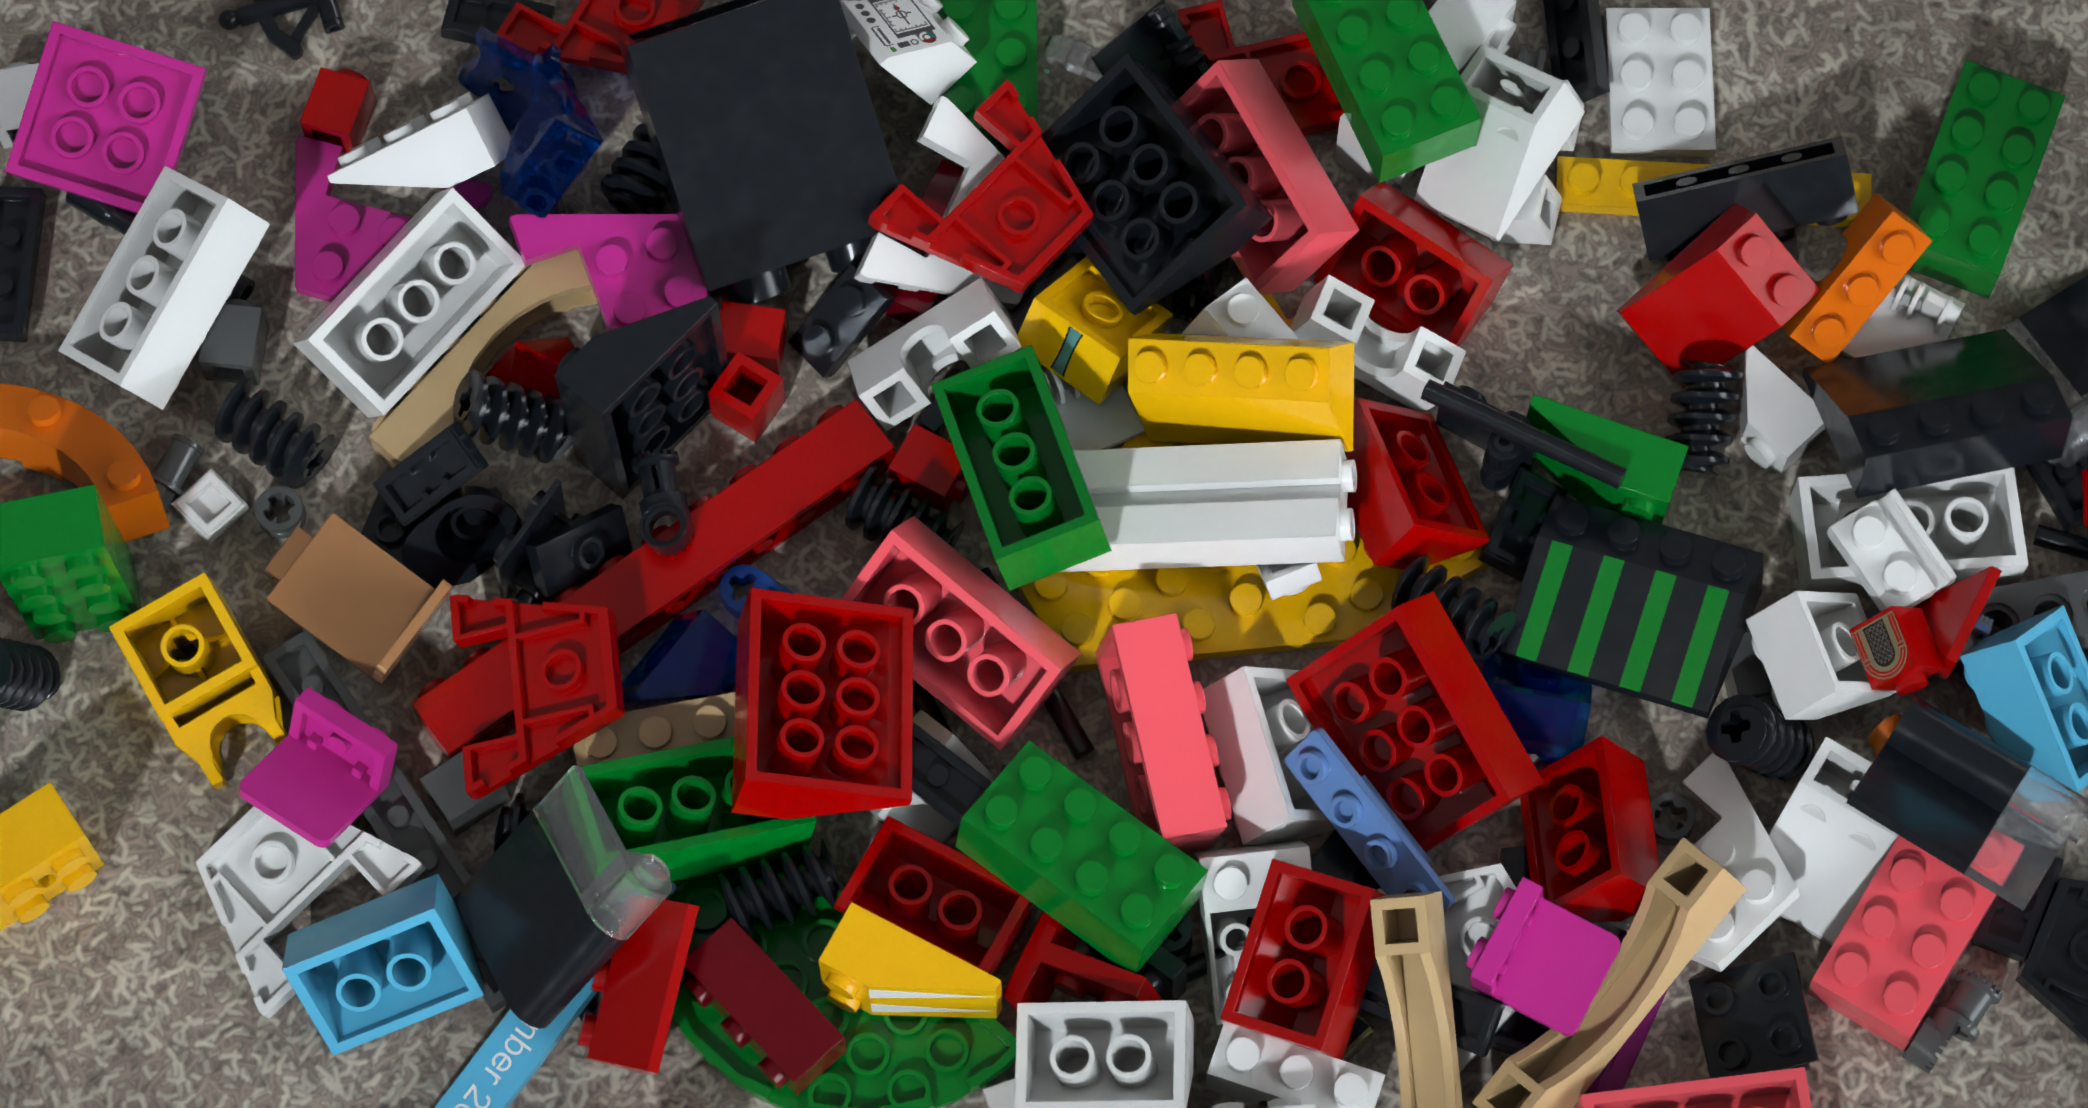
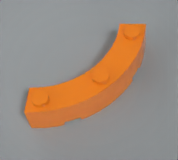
[0,383,171,543]

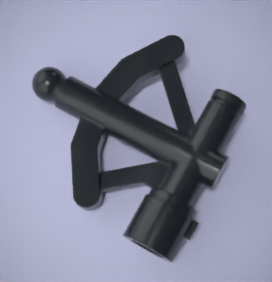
[219,0,345,60]

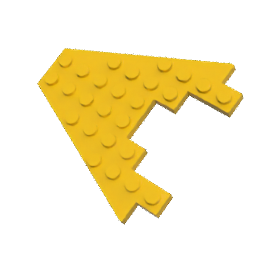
[1018,294,1489,672]

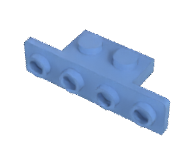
[1284,728,1455,913]

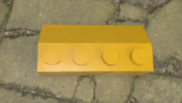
[1128,333,1354,452]

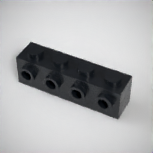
[1632,136,1859,261]

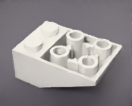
[1414,44,1585,242]
[327,92,517,188]
[1769,737,1899,945]
[1191,840,1312,1025]

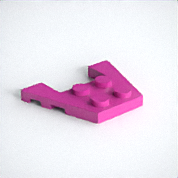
[295,135,494,302]
[509,214,708,331]

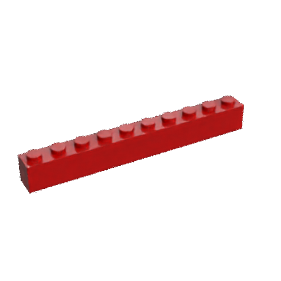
[411,399,895,760]

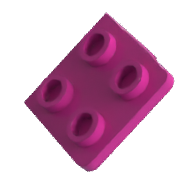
[238,687,398,848]
[1466,877,1621,1036]

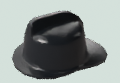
[401,485,522,589]

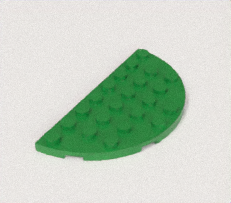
[668,855,1016,1108]

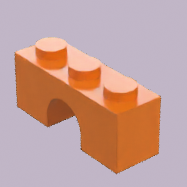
[1782,193,1933,364]

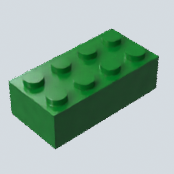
[933,0,1038,154]
[1292,0,1481,183]
[1907,60,2066,299]
[931,345,1112,591]
[0,484,142,643]
[563,736,817,897]
[955,741,1208,974]

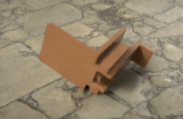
[264,513,452,685]

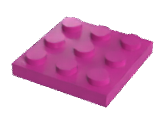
[5,21,208,214]

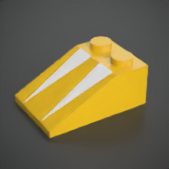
[818,902,1002,1018]

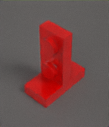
[1002,911,1162,1011]

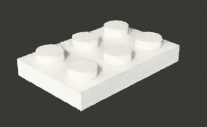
[1604,8,1716,157]

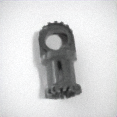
[1902,968,2003,1074]

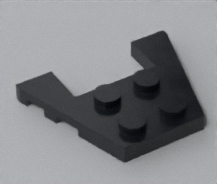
[2015,878,2088,1045]

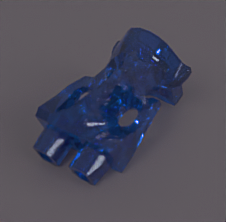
[457,26,603,218]

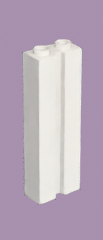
[1059,439,1357,572]

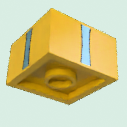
[1017,256,1173,405]

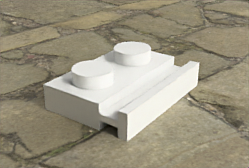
[1826,488,1957,612]

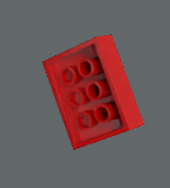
[732,588,913,820]
[1286,591,1544,853]

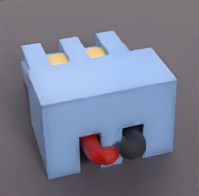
[1972,614,1994,638]

